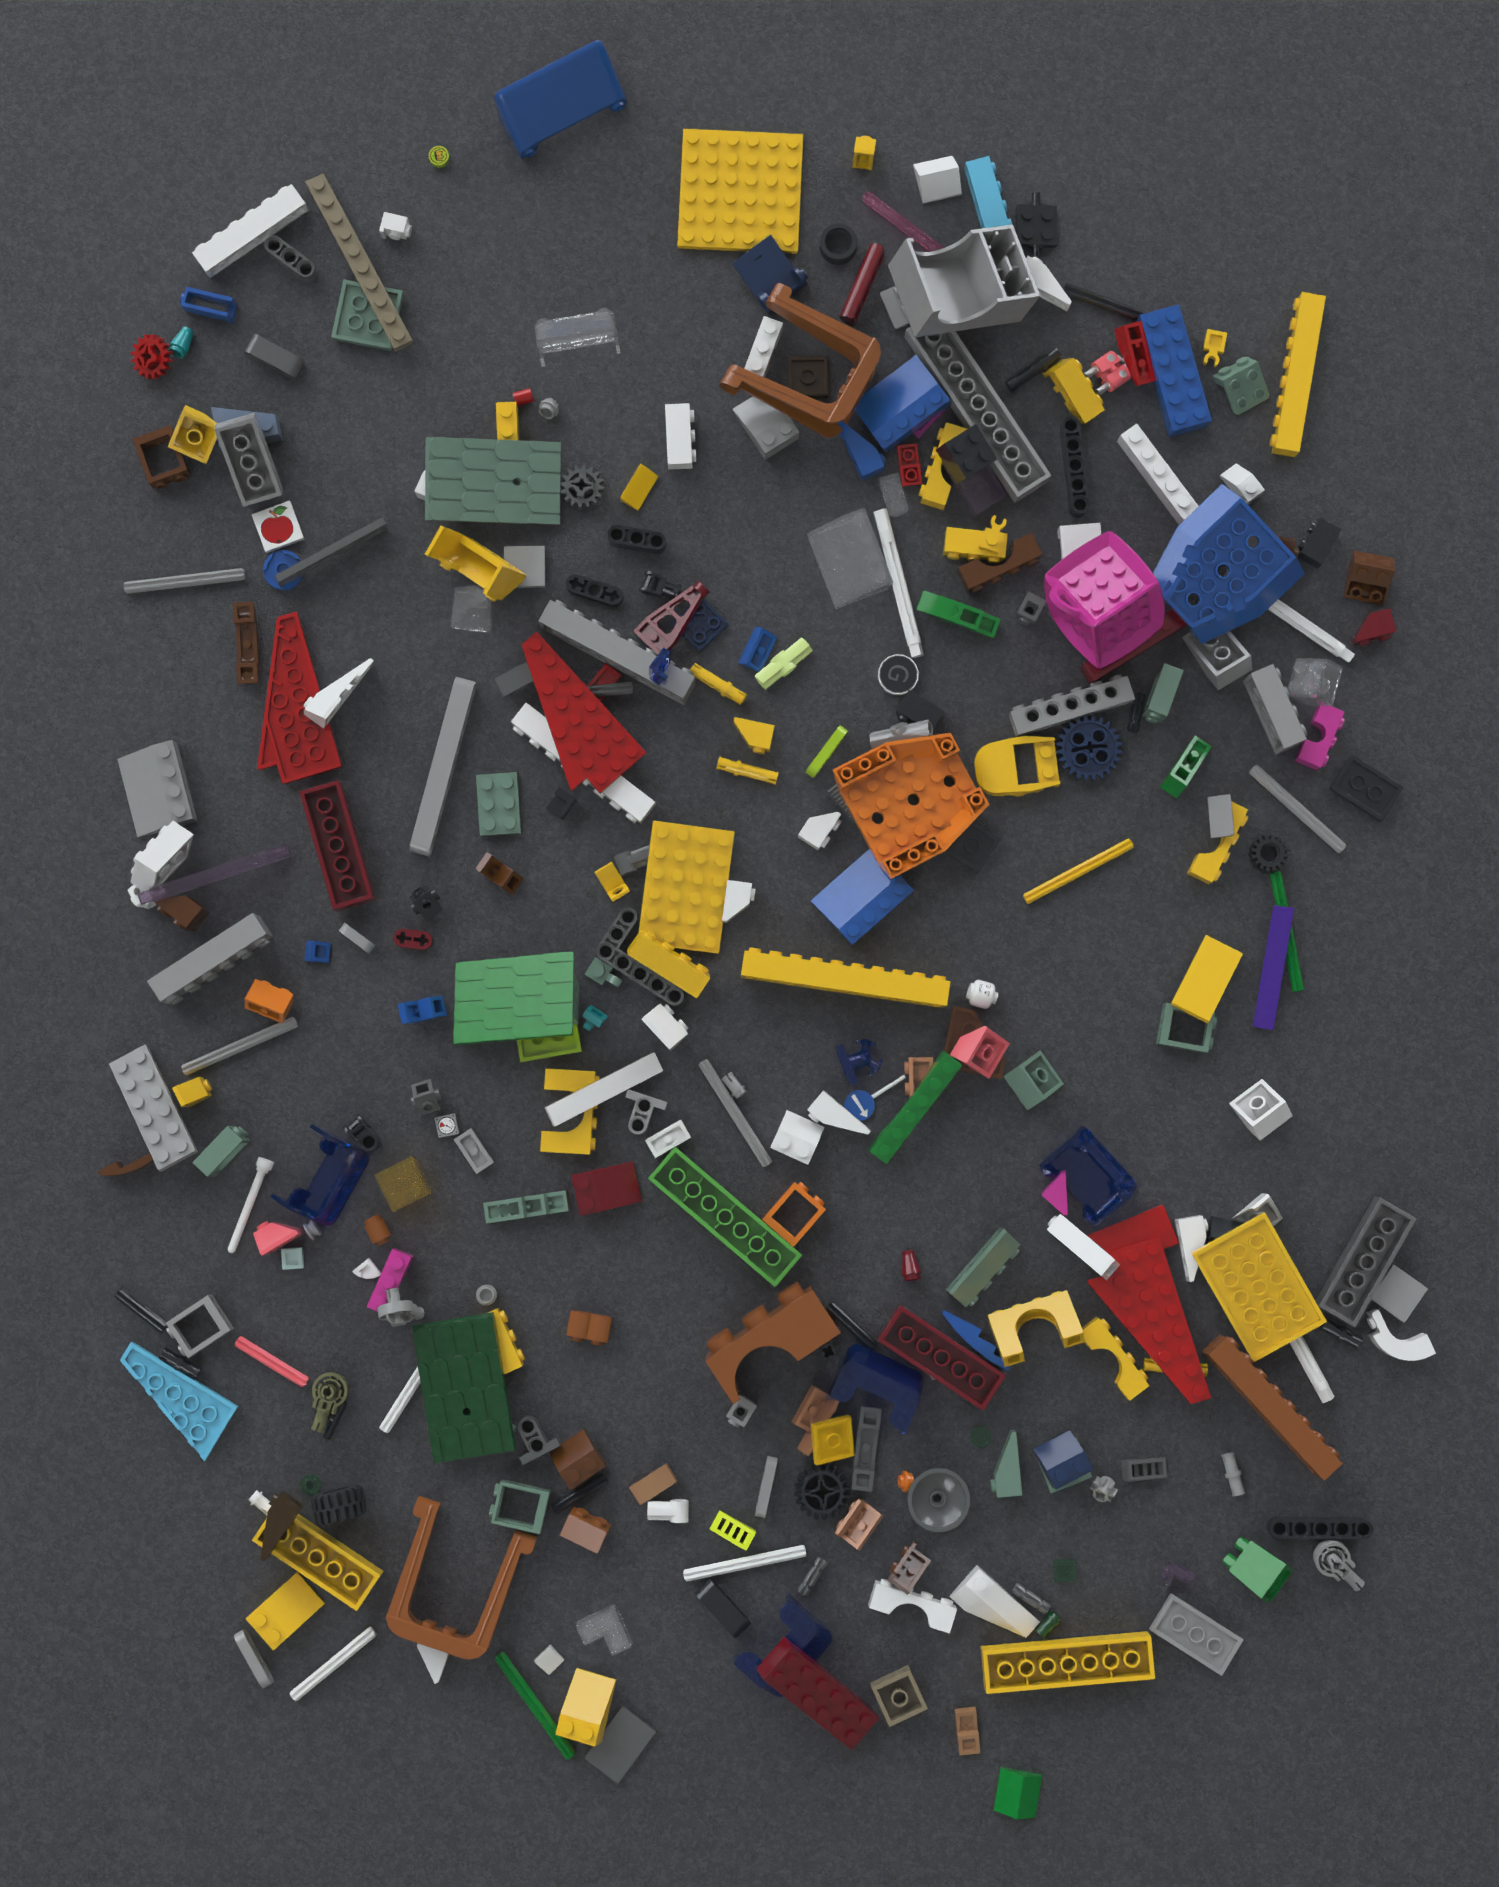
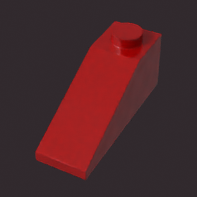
[1114,321,1156,386]

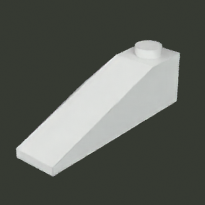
[303,658,373,728]
[949,1565,1040,1638]

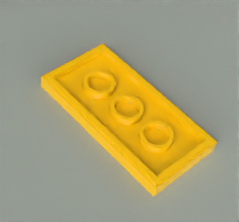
[1170,935,1243,1024]

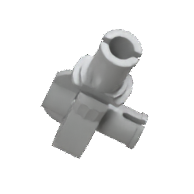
[377,1288,425,1327]
[1313,1539,1365,1591]

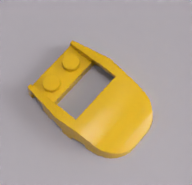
[974,736,1060,797]

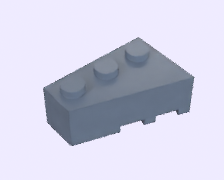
[211,407,283,450]

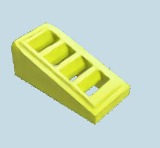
[709,1510,756,1551]

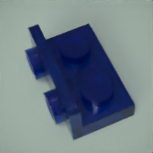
[649,647,671,685]

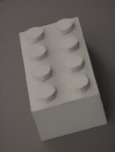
[214,412,283,507]
[1243,664,1307,755]

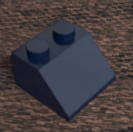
[1033,1430,1093,1490]

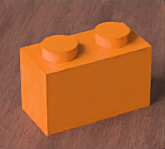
[245,979,294,1023]

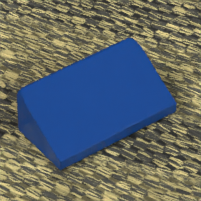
[739,627,777,673]

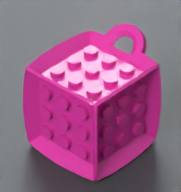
[1044,531,1165,669]

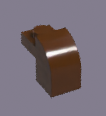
[475,852,524,895]

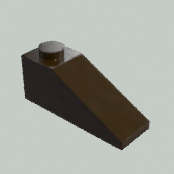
[260,1491,304,1561]

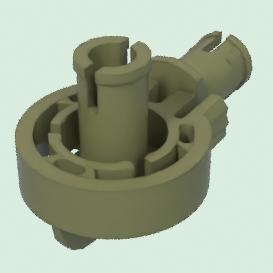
[311,1372,349,1433]

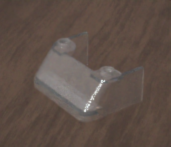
[534,308,621,367]

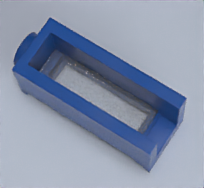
[180,287,238,324]

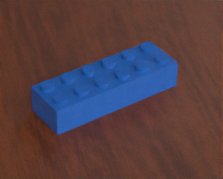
[1136,305,1212,437]

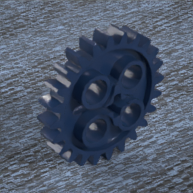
[1056,715,1123,782]

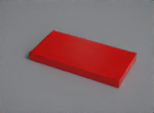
[1086,1204,1179,1252]

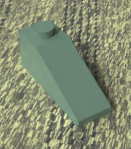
[990,1430,1022,1498]

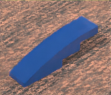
[941,1309,1010,1371]

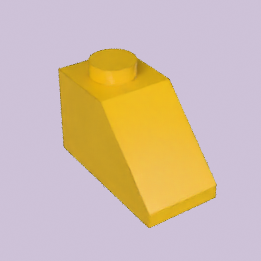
[852,136,876,170]
[734,717,775,754]
[172,1077,212,1107]

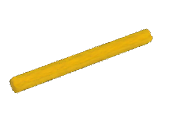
[1023,839,1134,904]

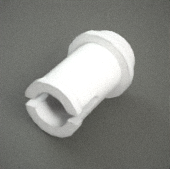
[249,1490,271,1516]

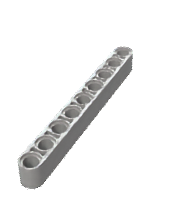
[409,677,476,857]

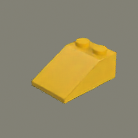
[246,1572,325,1651]
[555,1668,617,1747]

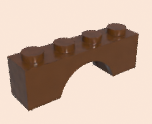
[957,533,1042,593]

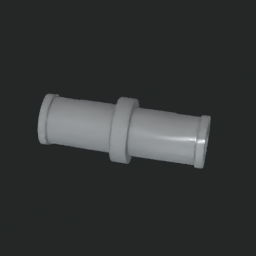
[1221,1452,1245,1496]

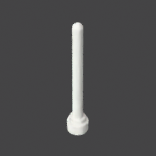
[228,1157,274,1253]

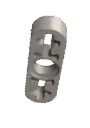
[755,1456,778,1518]
[234,1629,274,1688]

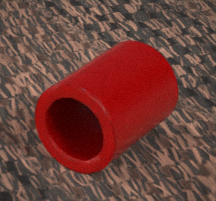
[513,388,534,406]

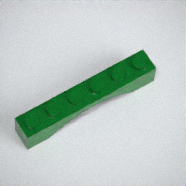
[868,1050,962,1164]

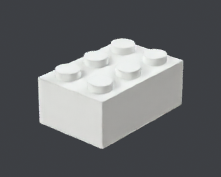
[131,821,193,896]

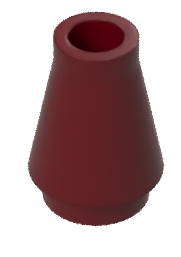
[901,1250,922,1281]

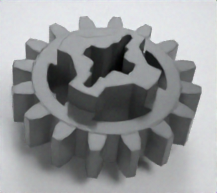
[560,464,604,510]

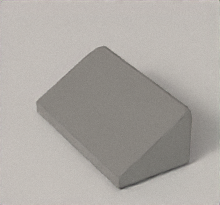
[1207,794,1234,838]

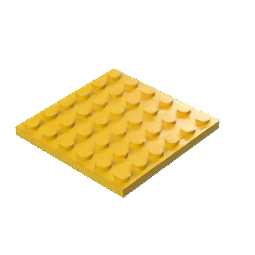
[677,129,803,254]

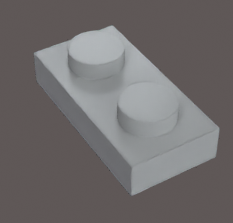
[454,1128,494,1174]

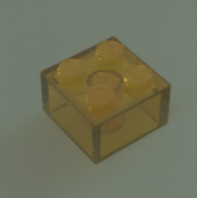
[375,1156,433,1212]

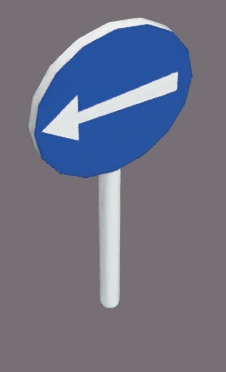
[844,1075,906,1121]

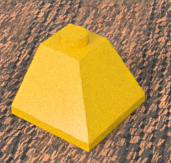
[168,405,217,464]

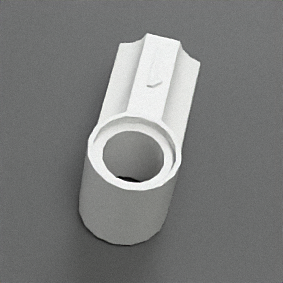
[647,1499,689,1523]

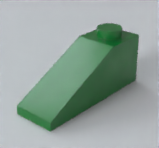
[1160,735,1212,799]

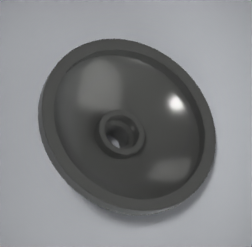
[907,1468,970,1532]

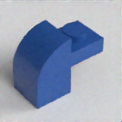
[397,995,447,1024]

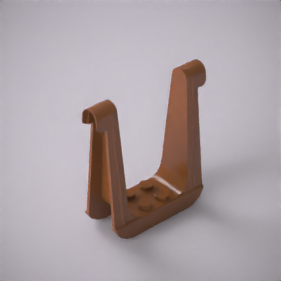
[719,283,881,438]
[386,1495,538,1660]

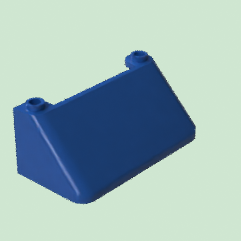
[494,40,627,159]

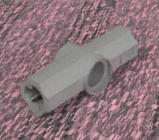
[869,720,933,749]

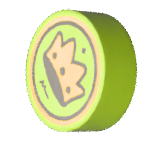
[429,146,449,168]

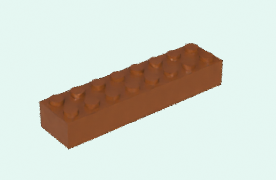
[1201,1335,1343,1481]

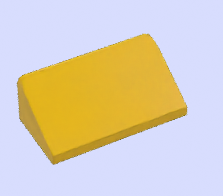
[620,464,659,511]

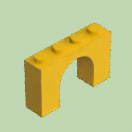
[540,1069,600,1154]
[988,1290,1085,1367]

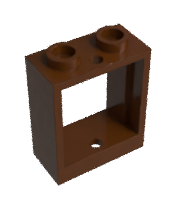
[133,425,191,489]

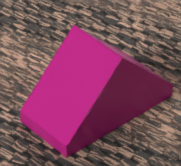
[1042,1170,1068,1215]

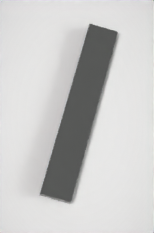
[275,518,387,588]

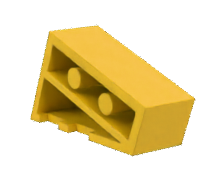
[1042,358,1105,424]

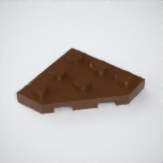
[944,1006,1006,1079]

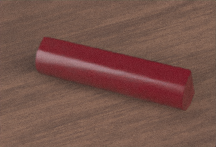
[839,243,885,326]

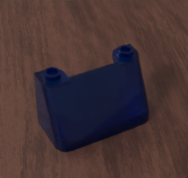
[1039,1126,1137,1227]

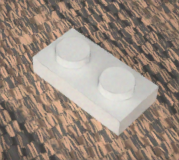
[645,1120,691,1158]

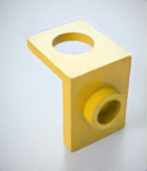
[595,862,630,902]

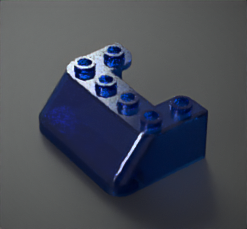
[826,1344,924,1434]
[733,1594,832,1697]

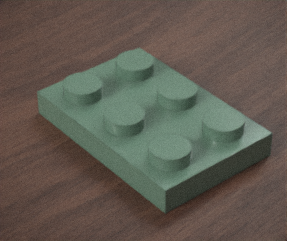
[476,772,521,837]

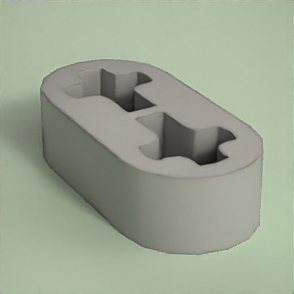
[338,922,376,954]

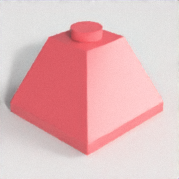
[950,1026,1010,1079]
[253,1221,305,1256]

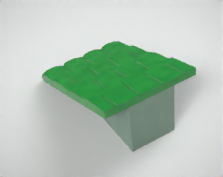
[453,951,579,1045]

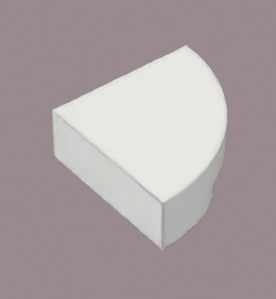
[352,1258,381,1279]

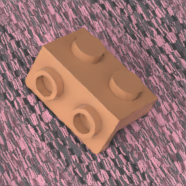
[904,1057,933,1098]
[835,1499,884,1550]

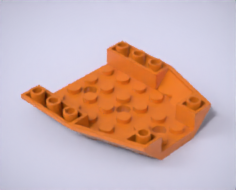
[832,733,990,879]

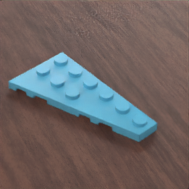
[120,1342,239,1461]

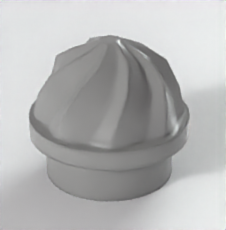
[539,398,559,419]

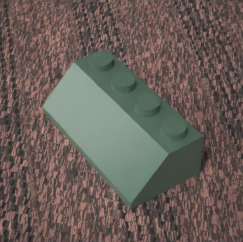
[946,1228,1020,1307]

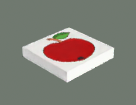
[251,500,304,553]

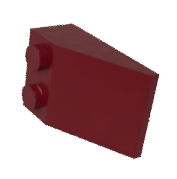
[571,1161,642,1216]

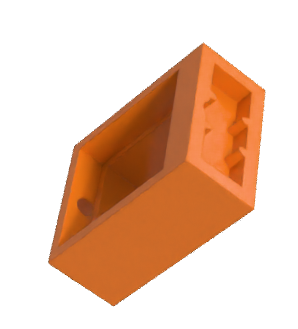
[762,1182,826,1247]

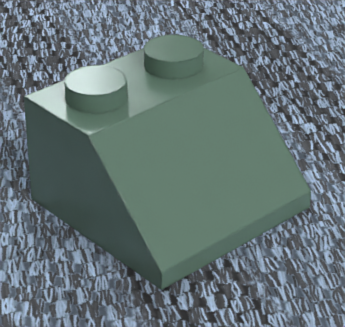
[1004,1050,1064,1110]

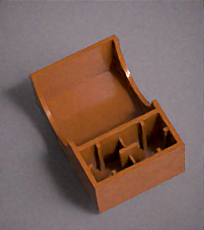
[705,1281,840,1404]

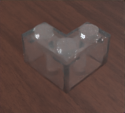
[576,1604,632,1656]

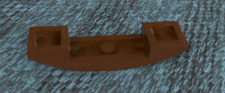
[233,601,259,684]
[97,1153,154,1176]

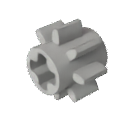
[1090,1476,1118,1502]

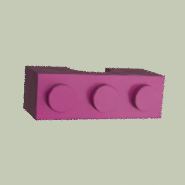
[1294,702,1345,771]
[367,1248,414,1312]

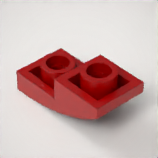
[896,444,922,486]

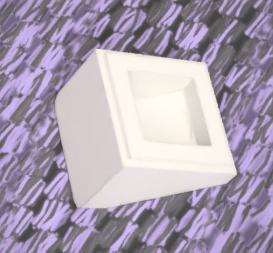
[534,1644,564,1675]

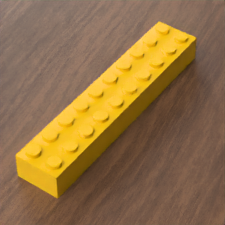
[741,948,950,1008]

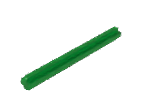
[1270,871,1304,992]
[494,1651,575,1760]

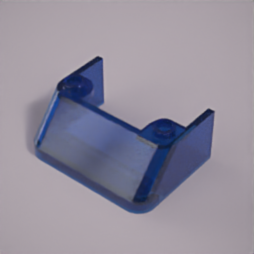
[271,1124,369,1226]

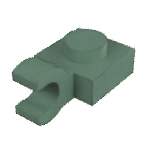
[585,957,622,988]

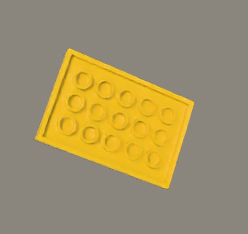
[638,821,735,954]
[1191,1212,1327,1362]

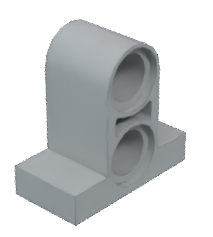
[625,1089,668,1135]

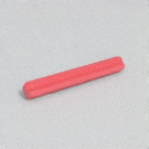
[235,1336,309,1387]

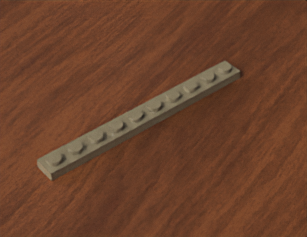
[305,174,413,352]

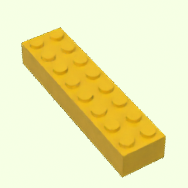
[980,1631,1155,1694]

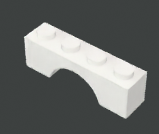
[868,1579,957,1633]

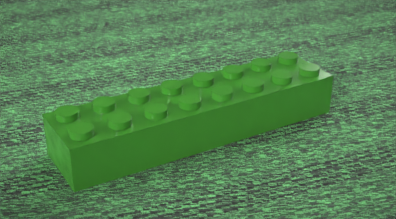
[648,1147,802,1287]

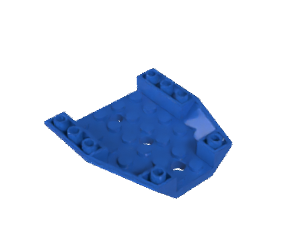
[1153,484,1305,644]

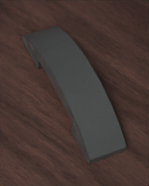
[851,1406,882,1492]

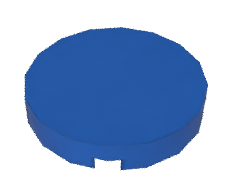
[263,550,304,591]

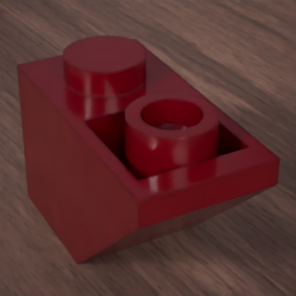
[1352,608,1396,647]

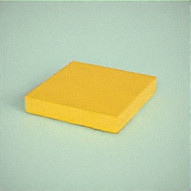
[810,1415,855,1465]

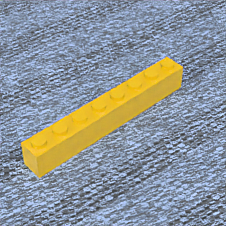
[1270,292,1326,457]

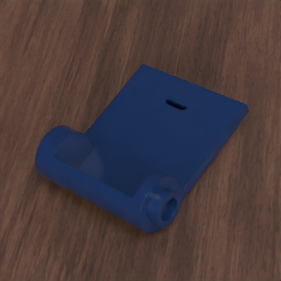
[732,234,808,313]

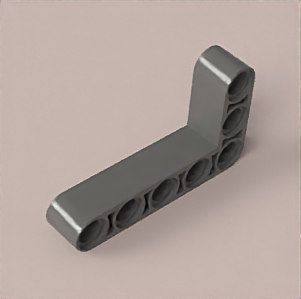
[596,908,684,1006]

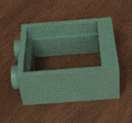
[1142,663,1184,724]
[1156,1003,1217,1053]
[192,1126,250,1177]
[489,1479,551,1534]

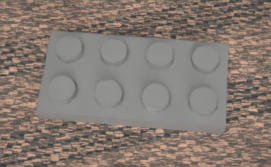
[1149,1593,1244,1676]

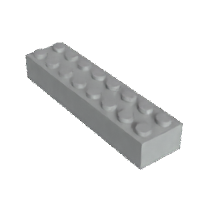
[538,600,696,705]

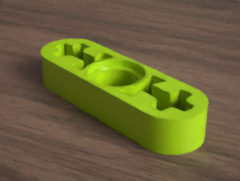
[805,725,848,779]

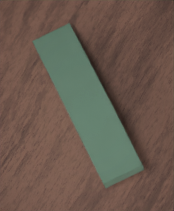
[483,1190,571,1223]

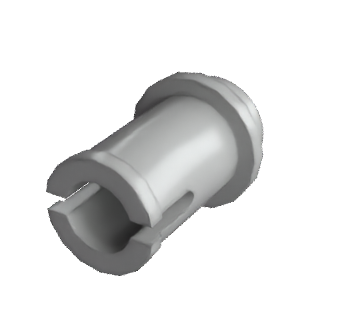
[721,1072,747,1099]

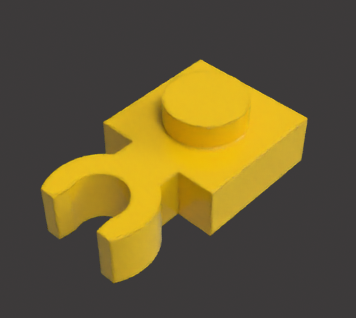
[1202,329,1227,367]
[979,515,1007,555]

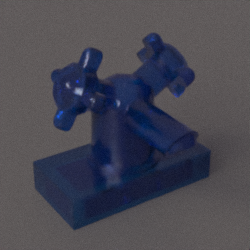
[835,1039,883,1086]

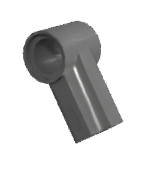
[614,845,650,876]

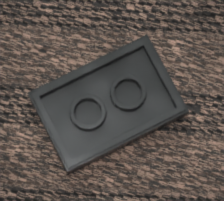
[584,1705,656,1784]

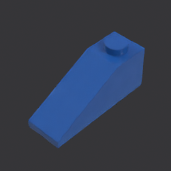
[838,421,886,481]

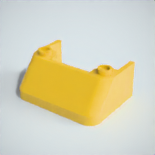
[425,526,527,602]

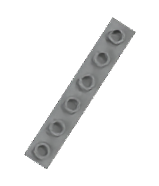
[1009,675,1135,737]

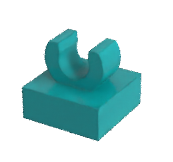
[582,1005,608,1031]

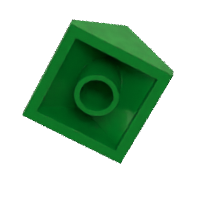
[993,1767,1042,1819]

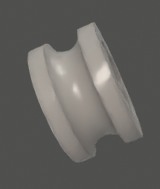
[303,1219,322,1240]

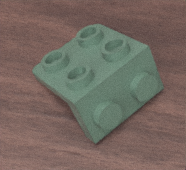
[1213,357,1270,415]

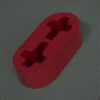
[393,929,433,950]

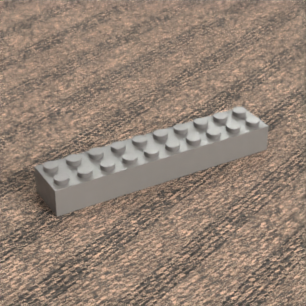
[904,327,1051,503]

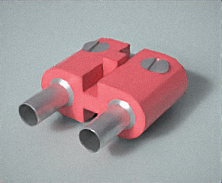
[1084,351,1131,395]

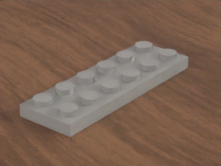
[109,1044,198,1172]

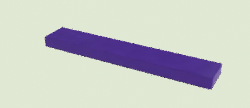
[1253,905,1294,1030]

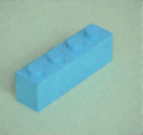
[964,156,1012,229]

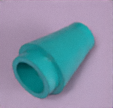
[169,326,194,358]

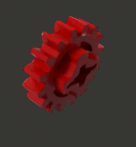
[130,334,173,379]

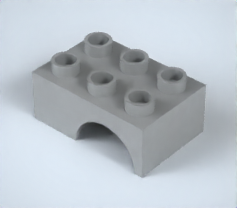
[888,224,1040,337]

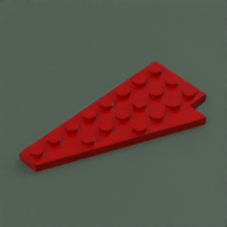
[522,632,646,794]

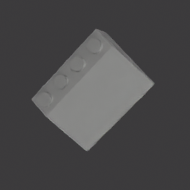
[117,740,198,838]

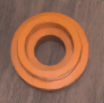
[897,1471,914,1492]

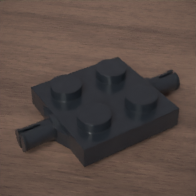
[1016,192,1057,260]

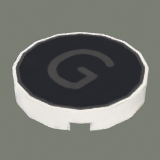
[878,654,919,695]

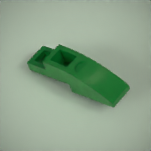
[916,591,1001,639]

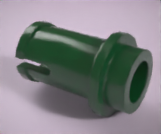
[1036,1611,1062,1639]

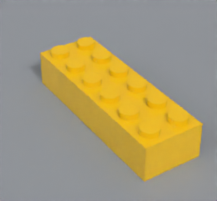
[252,1514,384,1611]

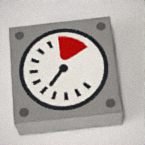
[435,1113,460,1138]

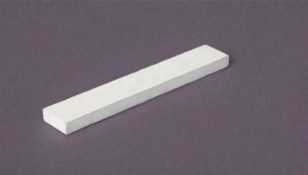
[545,1052,663,1126]

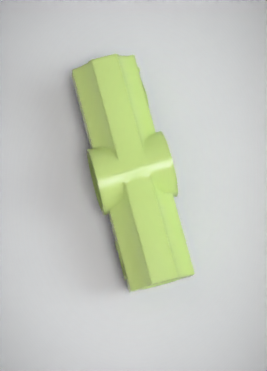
[755,637,813,690]

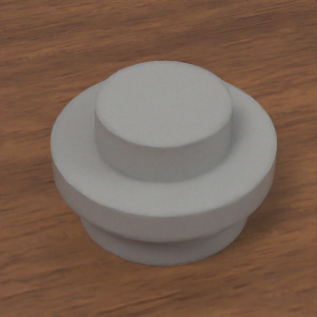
[476,1284,497,1306]

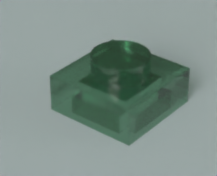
[1053,1559,1076,1582]

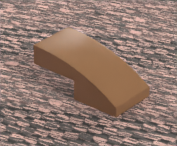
[629,1463,678,1505]
[955,1707,980,1756]

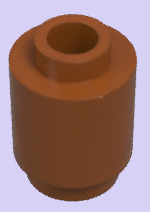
[364,1214,391,1247]

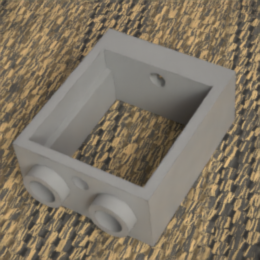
[166,1294,234,1358]

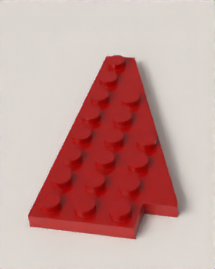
[257,611,342,785]
[1087,1237,1211,1404]

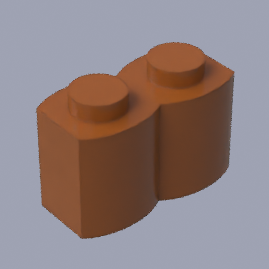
[566,1310,613,1346]

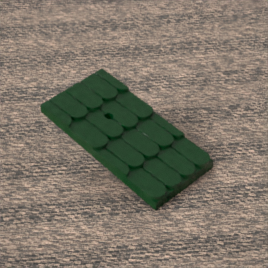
[412,1312,516,1463]

